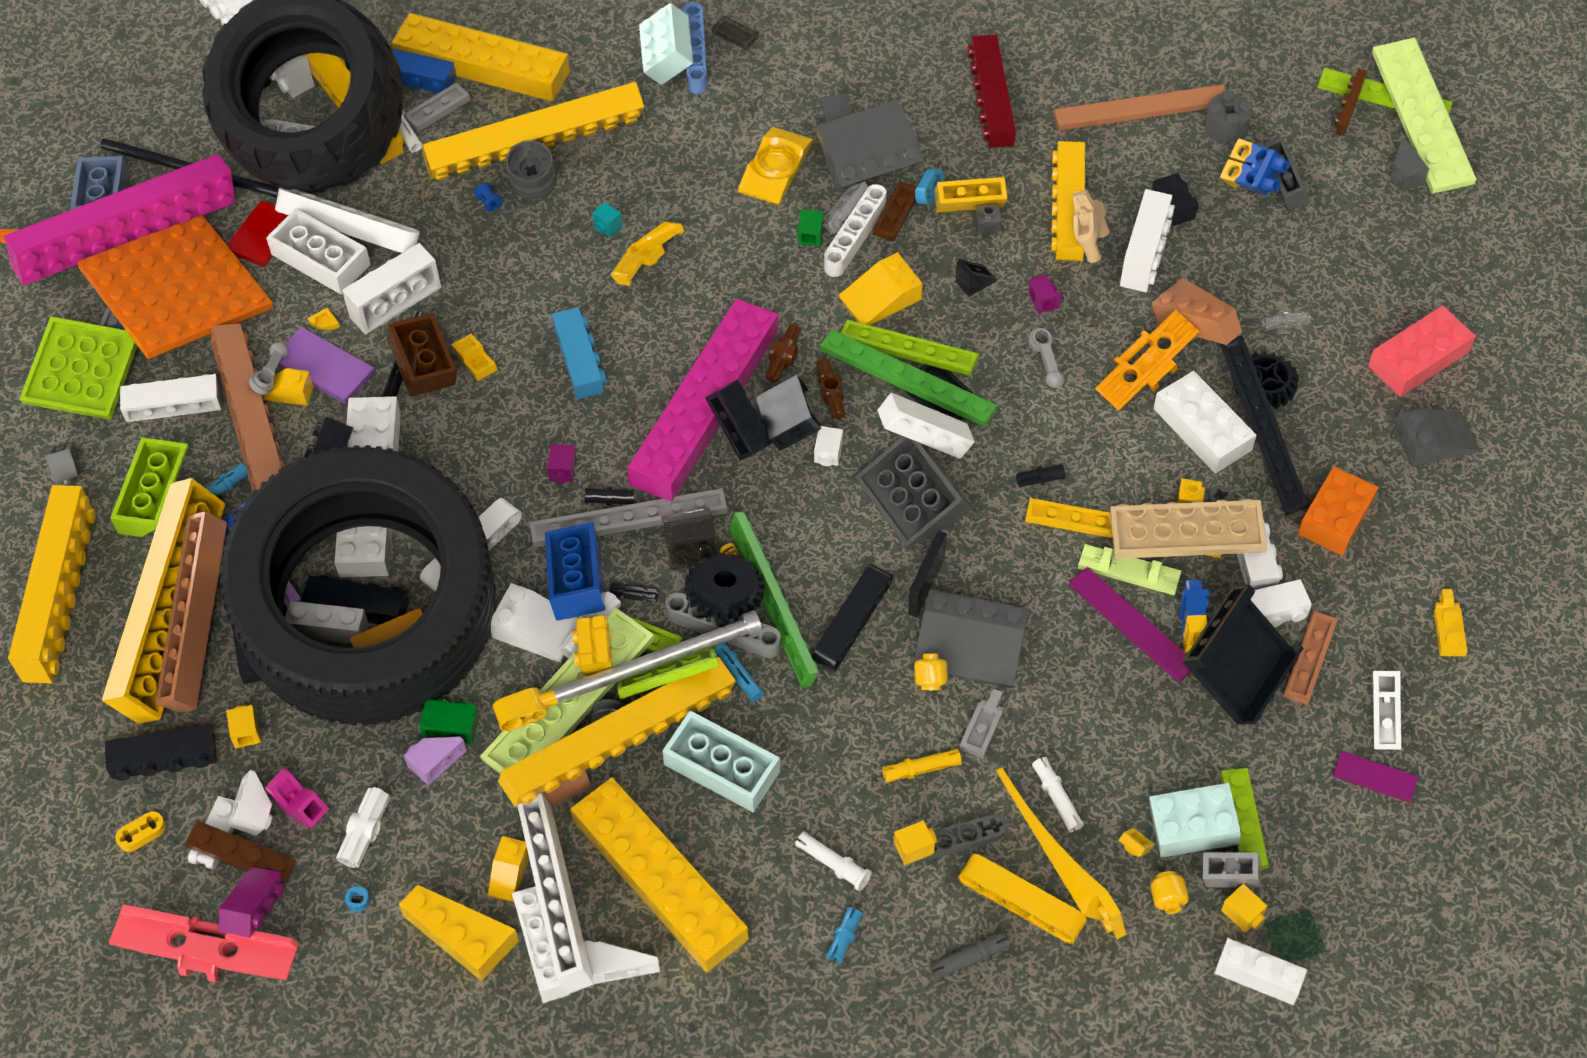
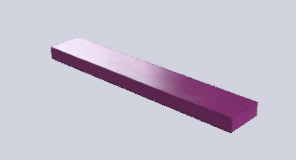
[1069,567,1191,683]

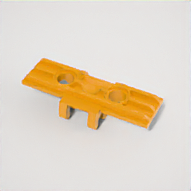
[1095,310,1200,411]

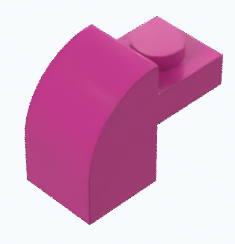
[265,768,329,829]

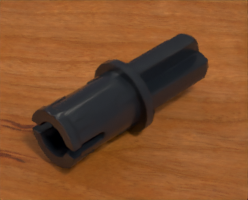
[1016,464,1065,487]

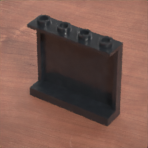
[1182,584,1304,725]

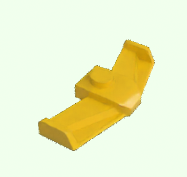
[611,221,684,286]

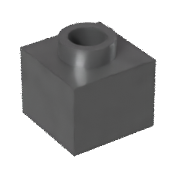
[975,203,1001,234]

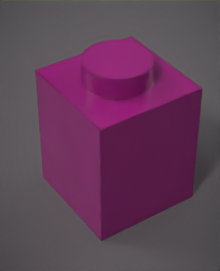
[547,444,577,484]

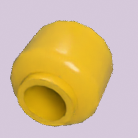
[914,653,948,690]
[1150,871,1189,914]

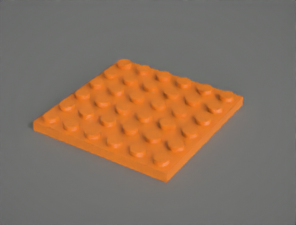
[78,215,273,359]

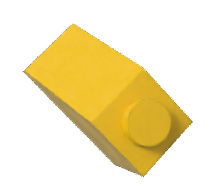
[263,368,314,406]
[488,836,529,903]

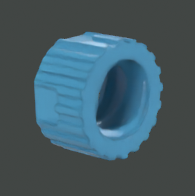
[345,886,371,913]

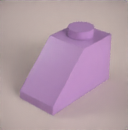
[404,737,467,786]

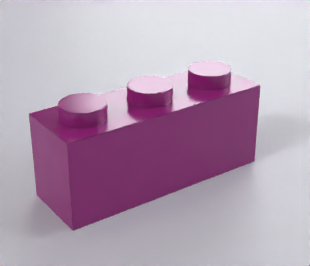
[219,867,284,938]

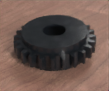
[684,553,765,622]

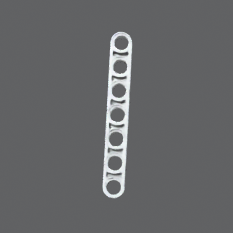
[275,187,420,253]

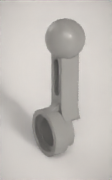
[1028,328,1064,388]
[249,342,289,395]

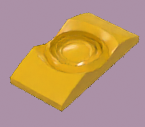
[738,127,813,205]

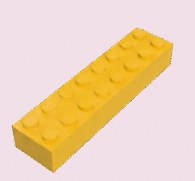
[392,13,570,102]
[8,485,96,683]
[570,777,749,973]

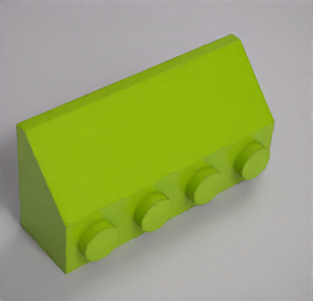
[110,437,189,537]

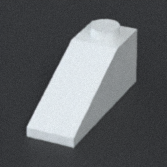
[1373,671,1401,750]
[584,941,660,984]

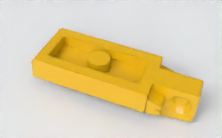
[1434,589,1467,656]

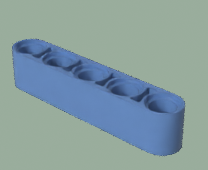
[683,2,707,94]

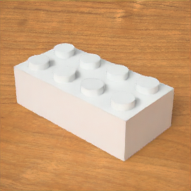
[1120,189,1175,292]
[266,208,371,295]
[342,243,441,335]
[1154,371,1256,474]

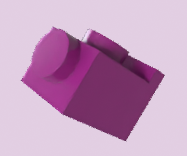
[1028,275,1061,314]

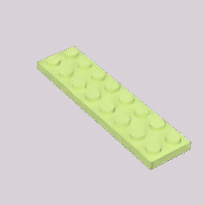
[1372,38,1476,193]
[480,607,655,774]

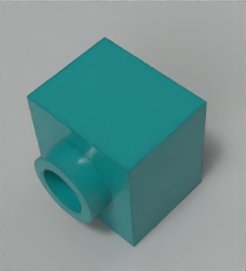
[592,202,623,237]

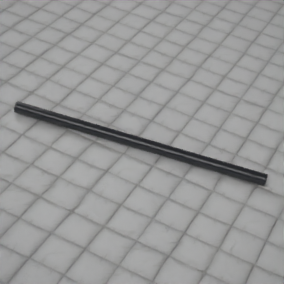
[100,138,279,198]

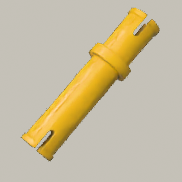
[882,749,962,783]

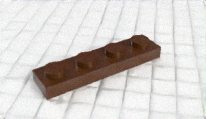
[185,820,296,886]

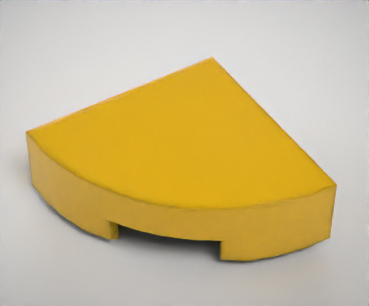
[307,307,340,330]

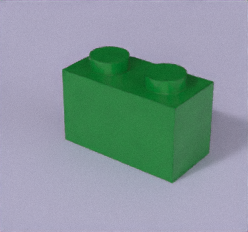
[419,698,480,744]

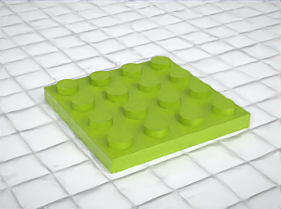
[19,316,137,420]

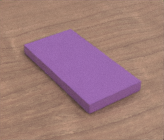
[277,327,375,405]

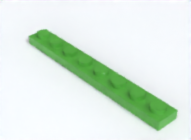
[820,329,997,427]
[728,512,818,688]

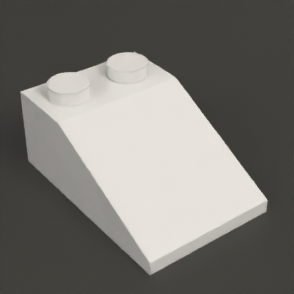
[491,583,578,663]

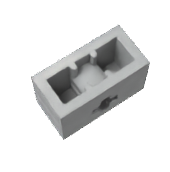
[1203,853,1261,888]

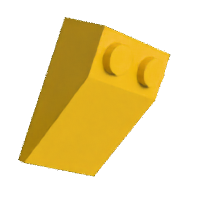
[839,252,923,325]

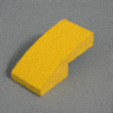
[451,334,498,381]

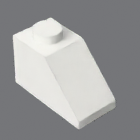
[227,770,272,836]

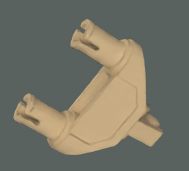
[1073,190,1110,263]

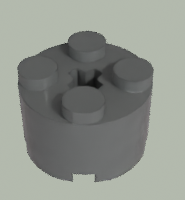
[1205,90,1253,143]

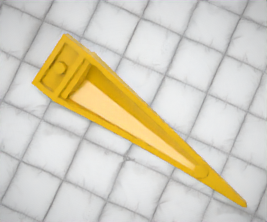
[995,767,1126,939]

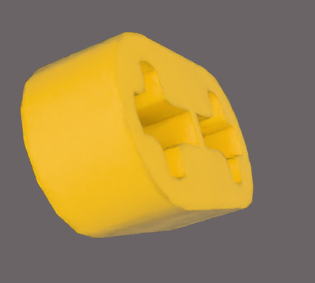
[115,812,166,852]

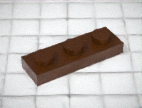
[1334,68,1367,136]
[873,181,917,242]

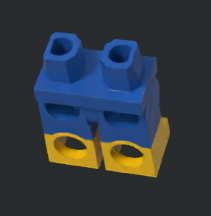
[1220,138,1290,196]
[1179,580,1209,654]

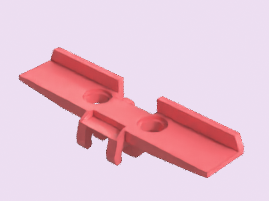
[109,904,299,983]

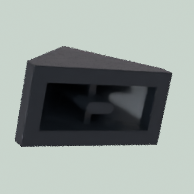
[955,259,997,297]

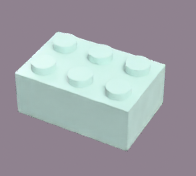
[639,3,693,85]
[1149,783,1240,857]

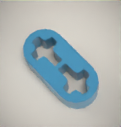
[915,168,944,205]

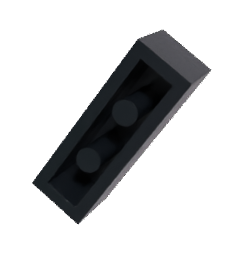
[705,379,772,461]

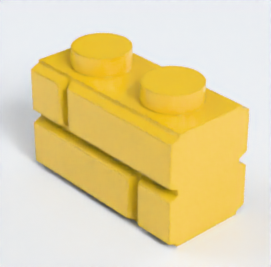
[572,615,613,676]

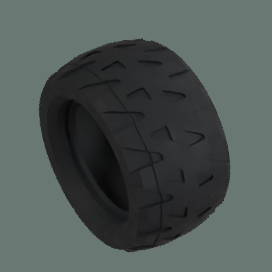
[202,0,404,193]

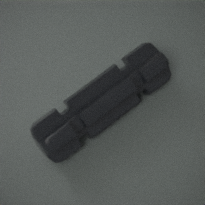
[610,582,659,603]

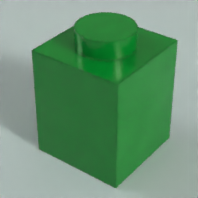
[797,209,823,246]

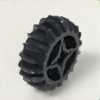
[1233,350,1299,410]

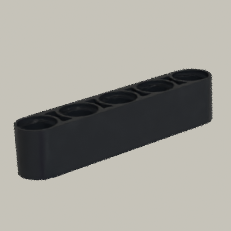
[812,564,894,671]

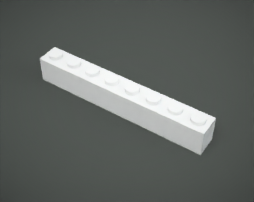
[518,793,594,994]

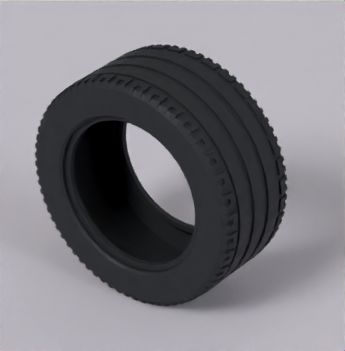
[220,445,495,725]

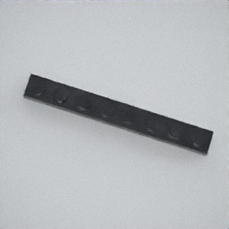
[1220,335,1309,516]

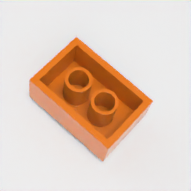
[1298,466,1379,556]

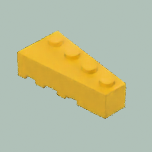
[399,885,519,981]

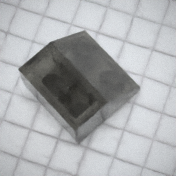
[661,508,719,570]

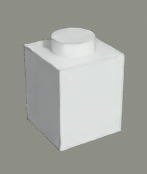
[814,426,843,466]

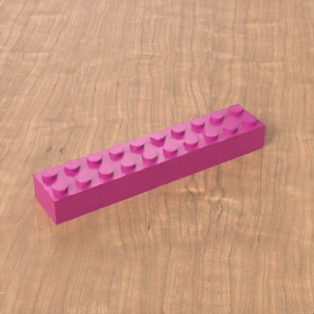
[4,154,235,286]
[627,298,778,502]

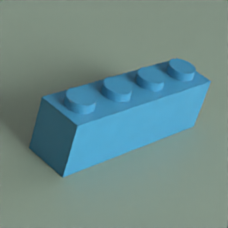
[552,307,607,399]

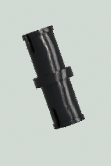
[585,487,634,506]

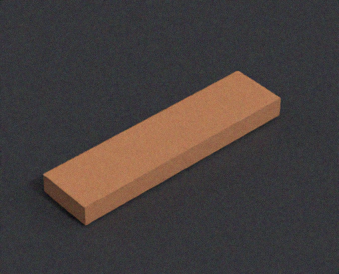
[1283,611,1338,705]

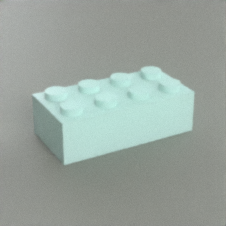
[662,711,780,813]

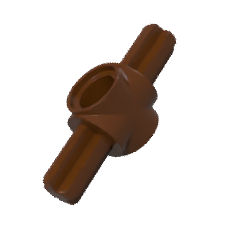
[766,323,801,383]
[816,358,846,420]

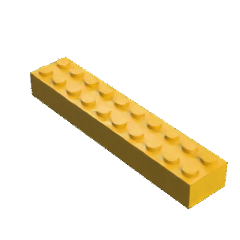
[422,82,644,181]
[102,478,225,724]

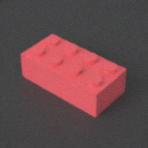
[1368,306,1476,397]

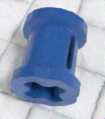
[474,182,503,212]

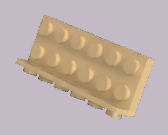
[1109,499,1267,559]

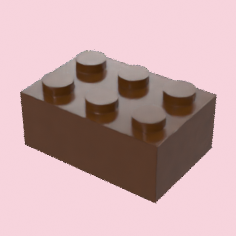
[387,313,457,397]

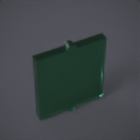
[1265,910,1327,962]

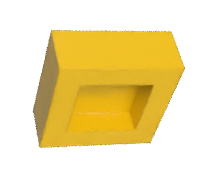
[1119,828,1155,857]

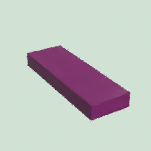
[1333,751,1418,803]

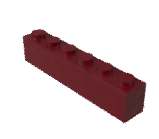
[967,34,1016,148]

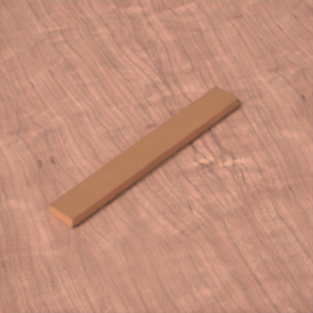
[1053,84,1226,131]

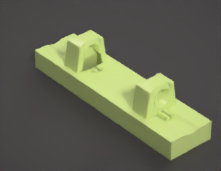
[1078,544,1181,595]

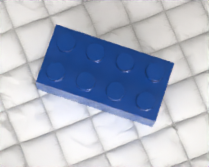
[545,522,606,621]

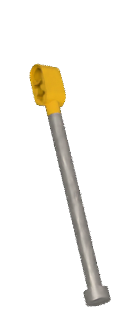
[492,610,763,731]

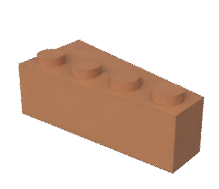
[1151,278,1242,345]

